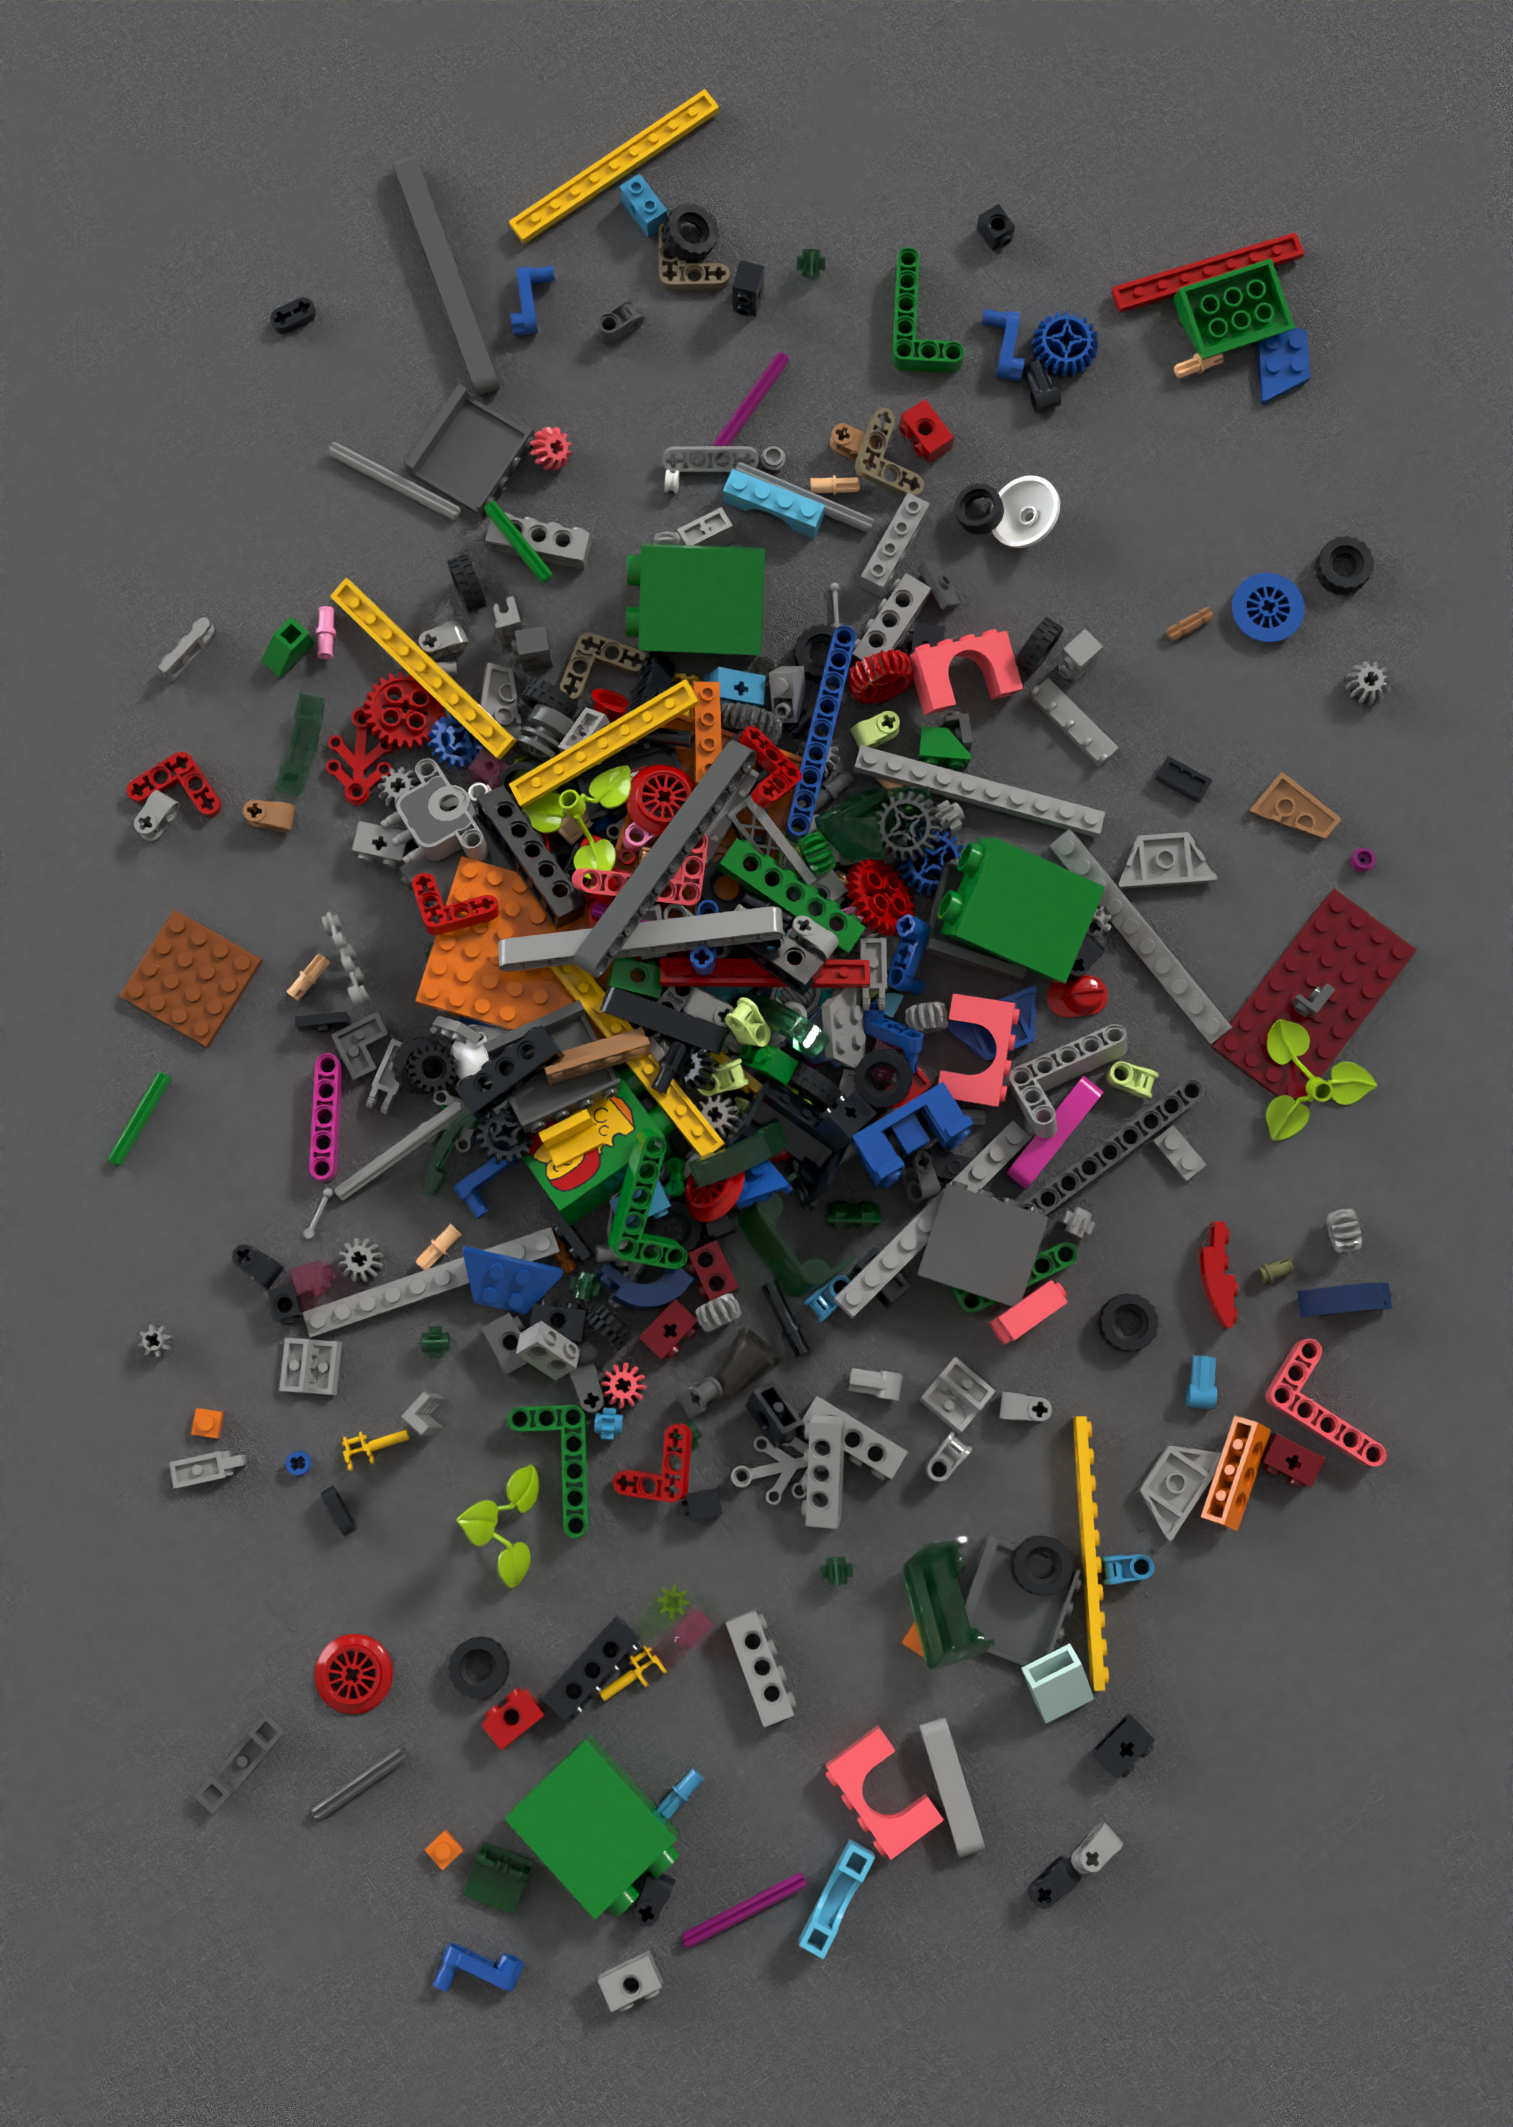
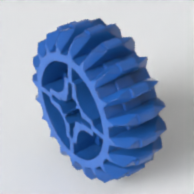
[1032,310,1099,378]
[898,829,964,897]

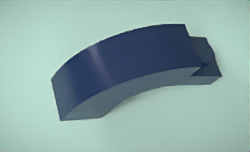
[596,1262,694,1311]
[1297,1282,1392,1317]

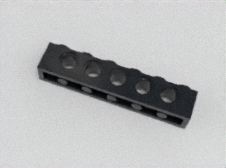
[475,785,586,930]

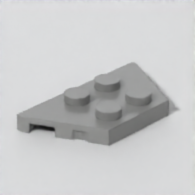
[1117,832,1217,889]
[821,988,866,1070]
[1138,1445,1222,1541]

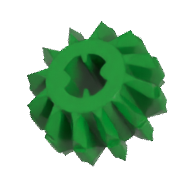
[798,831,836,876]

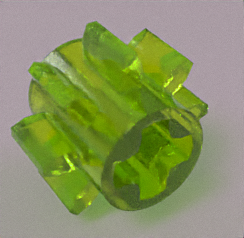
[657,1584,690,1619]

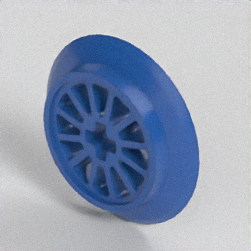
[1232,573,1305,642]

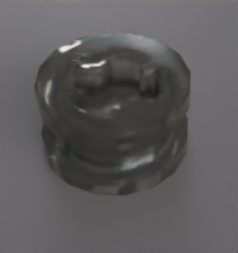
[753,657,775,682]

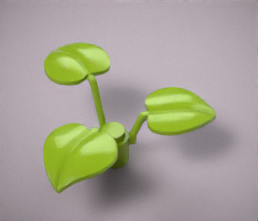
[521,766,631,880]
[1266,1019,1377,1141]
[456,1464,539,1589]

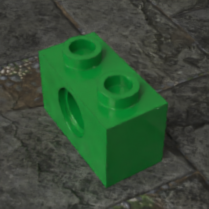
[604,957,663,1002]

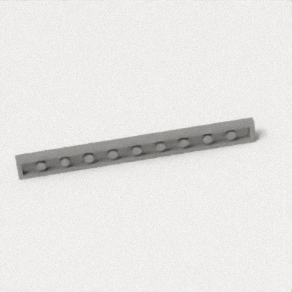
[853,745,1105,838]
[1049,829,1232,1044]
[834,1120,1031,1319]
[302,1227,561,1338]

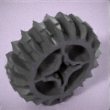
[720,703,782,745]
[873,791,943,862]

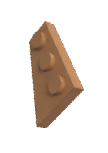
[1249,772,1342,840]

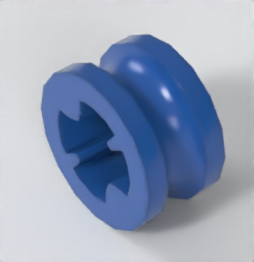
[286,1451,312,1475]

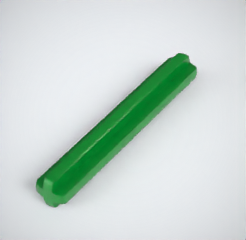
[485,501,553,584]
[108,1072,171,1166]

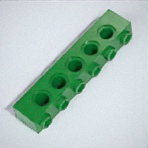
[716,838,866,957]

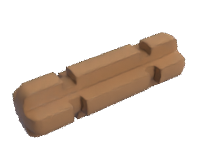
[1166,607,1213,641]

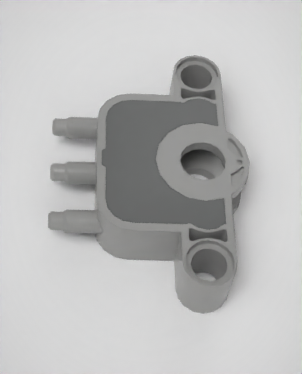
[380,759,489,864]

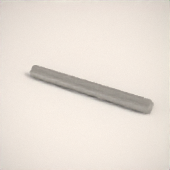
[328,442,461,520]
[735,462,874,532]
[334,1101,466,1200]

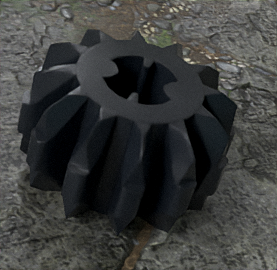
[673,1046,718,1092]

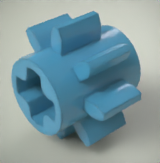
[594,1408,623,1440]

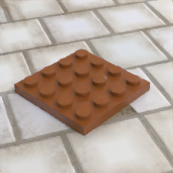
[119,909,263,1048]

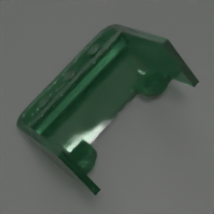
[815,786,935,863]
[738,1171,858,1298]
[903,1537,995,1669]

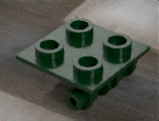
[827,1200,881,1228]
[463,1841,534,1915]

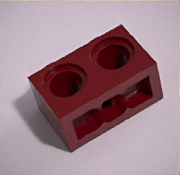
[686,1240,739,1301]

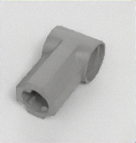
[848,1368,903,1401]

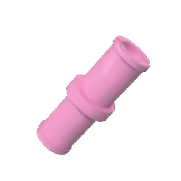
[316,606,336,660]

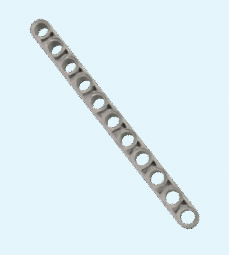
[498,907,784,971]

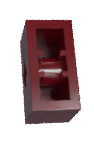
[639,1299,699,1360]
[1260,1433,1325,1489]

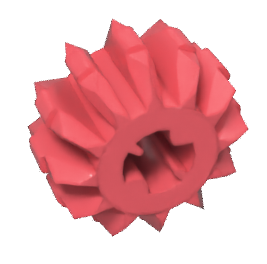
[530,427,573,470]
[601,1363,647,1408]

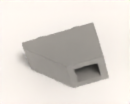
[769,666,806,723]

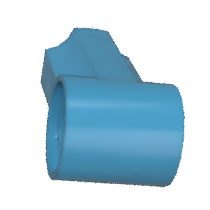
[1186,1356,1217,1410]

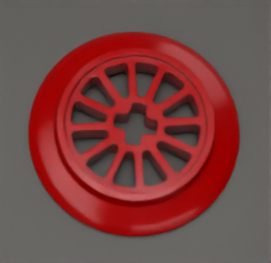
[626,765,696,836]
[685,1151,745,1222]
[315,1634,393,1714]

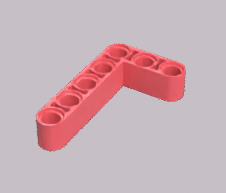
[572,833,708,905]
[1265,1339,1387,1467]

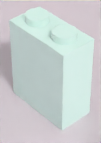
[1021,1644,1094,1723]

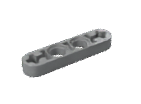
[662,446,759,472]

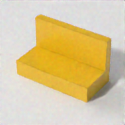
[538,1109,604,1168]

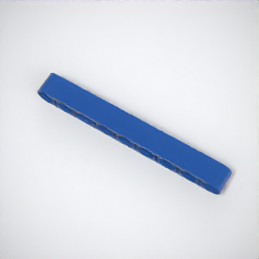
[785,625,856,843]

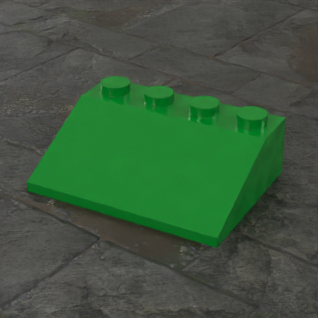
[1172,258,1295,360]

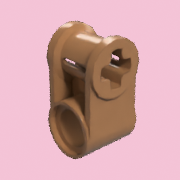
[830,423,879,466]
[243,799,295,833]

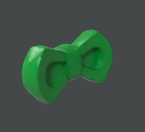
[665,1157,686,1197]

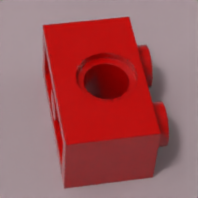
[899,399,954,463]
[481,1687,547,1750]

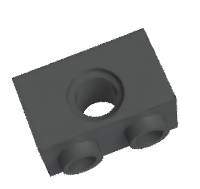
[511,626,553,672]
[481,1313,530,1376]

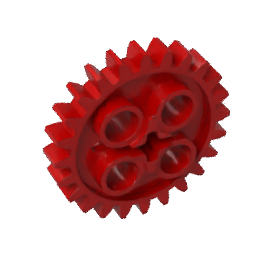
[364,671,446,752]
[845,857,916,937]

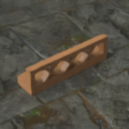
[544,1028,651,1085]

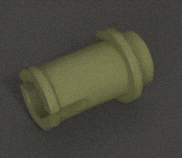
[1258,1257,1294,1284]

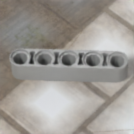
[919,1717,985,1858]

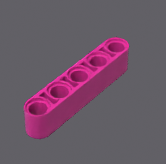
[309,1053,343,1183]
[1005,1076,1104,1190]

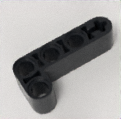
[626,651,676,714]

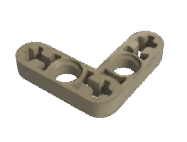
[658,222,730,290]
[855,407,924,497]
[559,633,646,702]

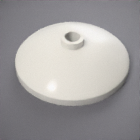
[990,476,1060,548]
[450,1024,510,1085]

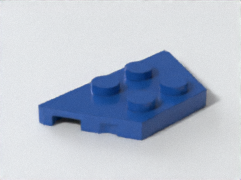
[1256,327,1310,404]
[946,985,1036,1062]
[726,1136,793,1209]
[463,1246,563,1314]

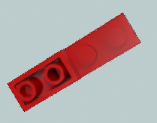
[1199,1221,1238,1329]

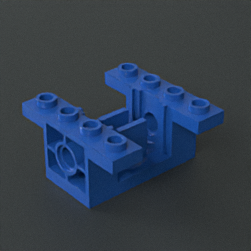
[850,1082,974,1190]

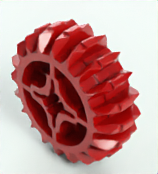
[847,649,915,705]

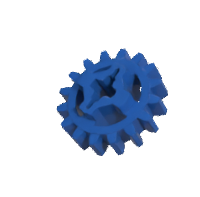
[428,714,483,770]

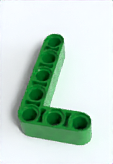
[892,247,964,373]
[608,1129,688,1269]
[948,1242,1078,1314]
[507,1405,589,1538]

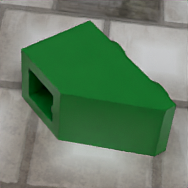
[261,617,315,678]
[918,726,971,769]
[737,1044,799,1085]

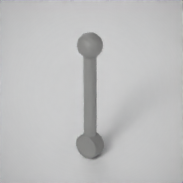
[830,583,841,629]
[304,1188,333,1239]

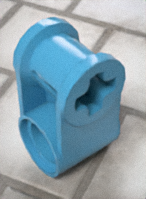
[804,1275,851,1323]
[1100,1554,1154,1585]

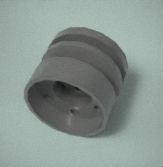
[515,704,574,764]

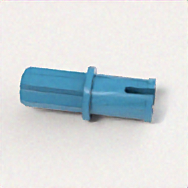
[657,1768,704,1819]

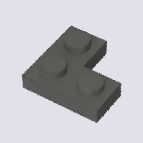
[331,1012,390,1081]

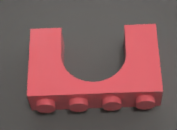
[908,629,1023,715]
[938,994,1020,1106]
[988,1280,1068,1345]
[825,1725,944,1860]

